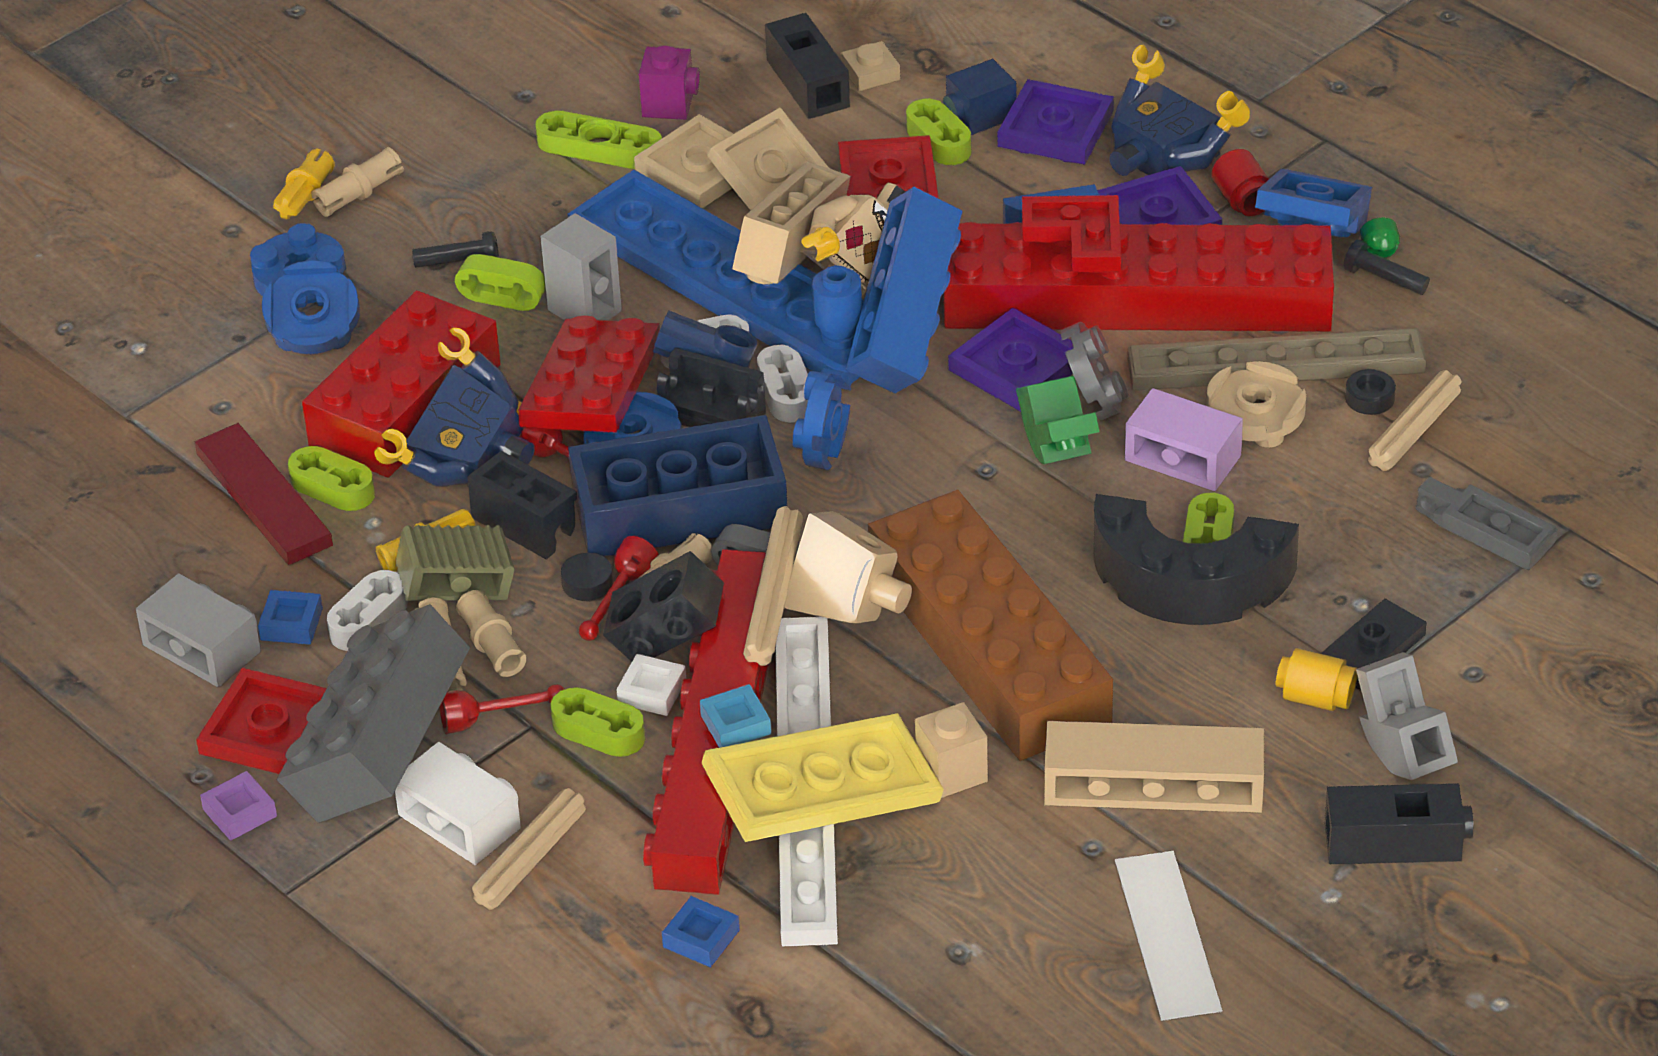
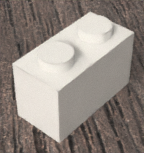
[395,742,521,865]

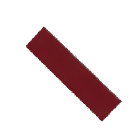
[194,422,333,566]

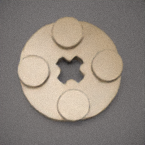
[1206,361,1306,448]

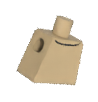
[784,511,912,623]

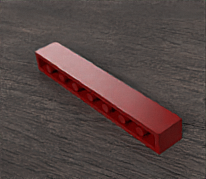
[643,549,770,895]

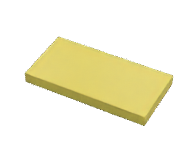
[702,713,944,842]

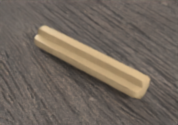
[1368,370,1462,471]
[472,788,586,910]

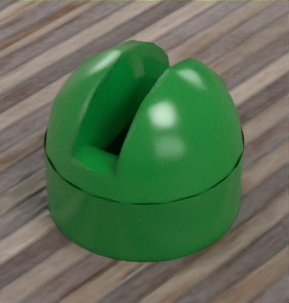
[1360,217,1400,258]

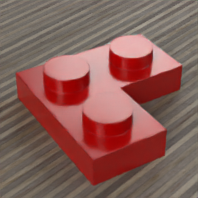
[1022,195,1121,273]

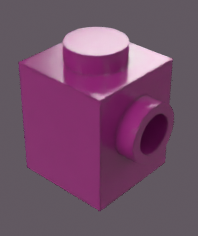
[639,46,700,120]

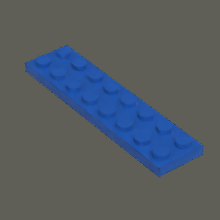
[568,169,864,384]

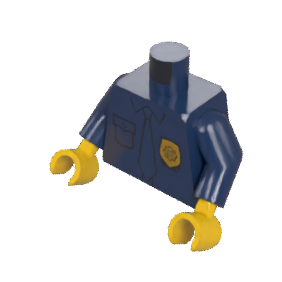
[1109,45,1250,176]
[374,328,535,487]

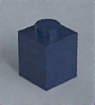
[943,59,1017,135]

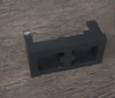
[657,348,766,427]
[468,450,577,559]

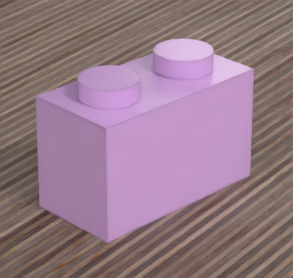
[1125,388,1243,491]

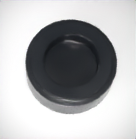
[1345,369,1396,415]
[561,553,613,601]

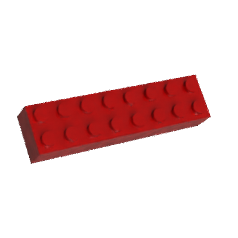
[944,222,1334,332]

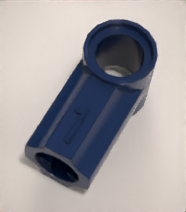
[653,310,757,368]

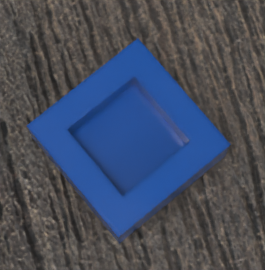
[258,590,323,645]
[662,896,740,968]

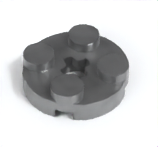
[1061,322,1129,420]

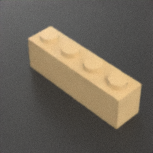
[732,161,851,284]
[1045,721,1264,813]

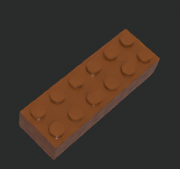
[868,489,1113,761]

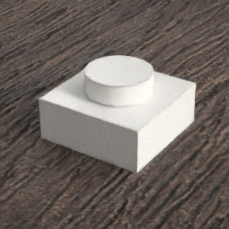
[617,654,686,716]

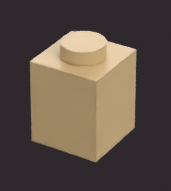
[915,702,988,798]

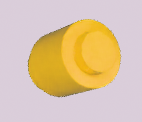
[1276,648,1357,711]

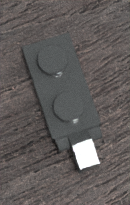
[1416,477,1558,570]

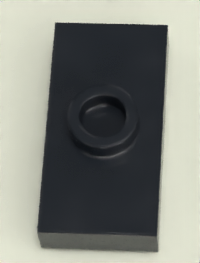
[1320,598,1427,691]

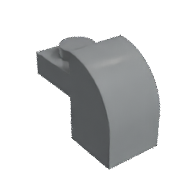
[1356,652,1458,780]

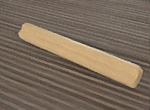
[743,506,803,666]

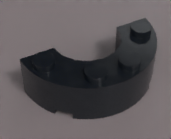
[1094,494,1299,625]

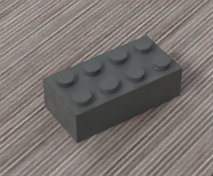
[277,604,470,823]

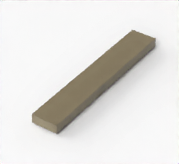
[1128,328,1426,390]

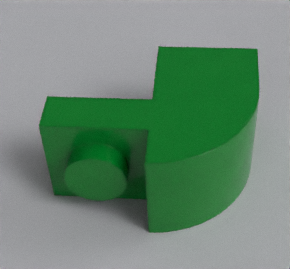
[1016,376,1100,464]

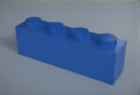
[846,187,962,393]

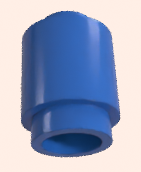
[812,266,862,340]

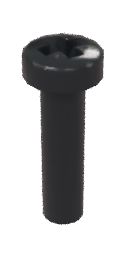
[412,231,499,268]
[1343,239,1430,295]

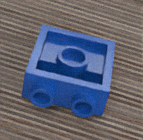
[1255,168,1372,237]

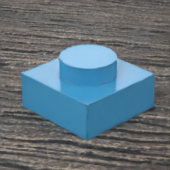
[700,684,771,748]

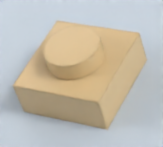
[841,41,900,91]

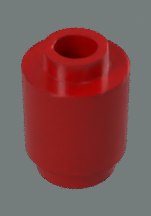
[1212,149,1269,216]

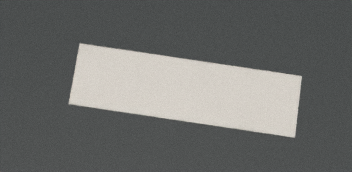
[1114,851,1223,1021]

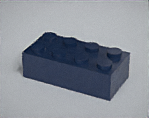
[568,415,788,556]

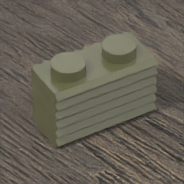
[396,524,515,601]

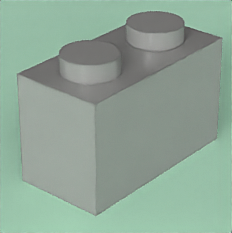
[541,213,622,321]
[136,573,261,688]

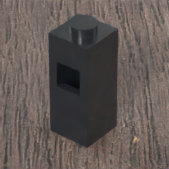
[765,12,850,119]
[1324,783,1474,864]

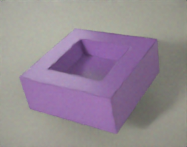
[200,771,277,841]

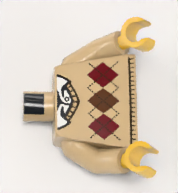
[800,183,906,300]

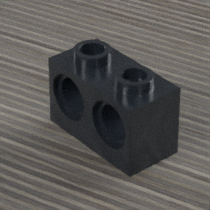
[603,551,724,662]

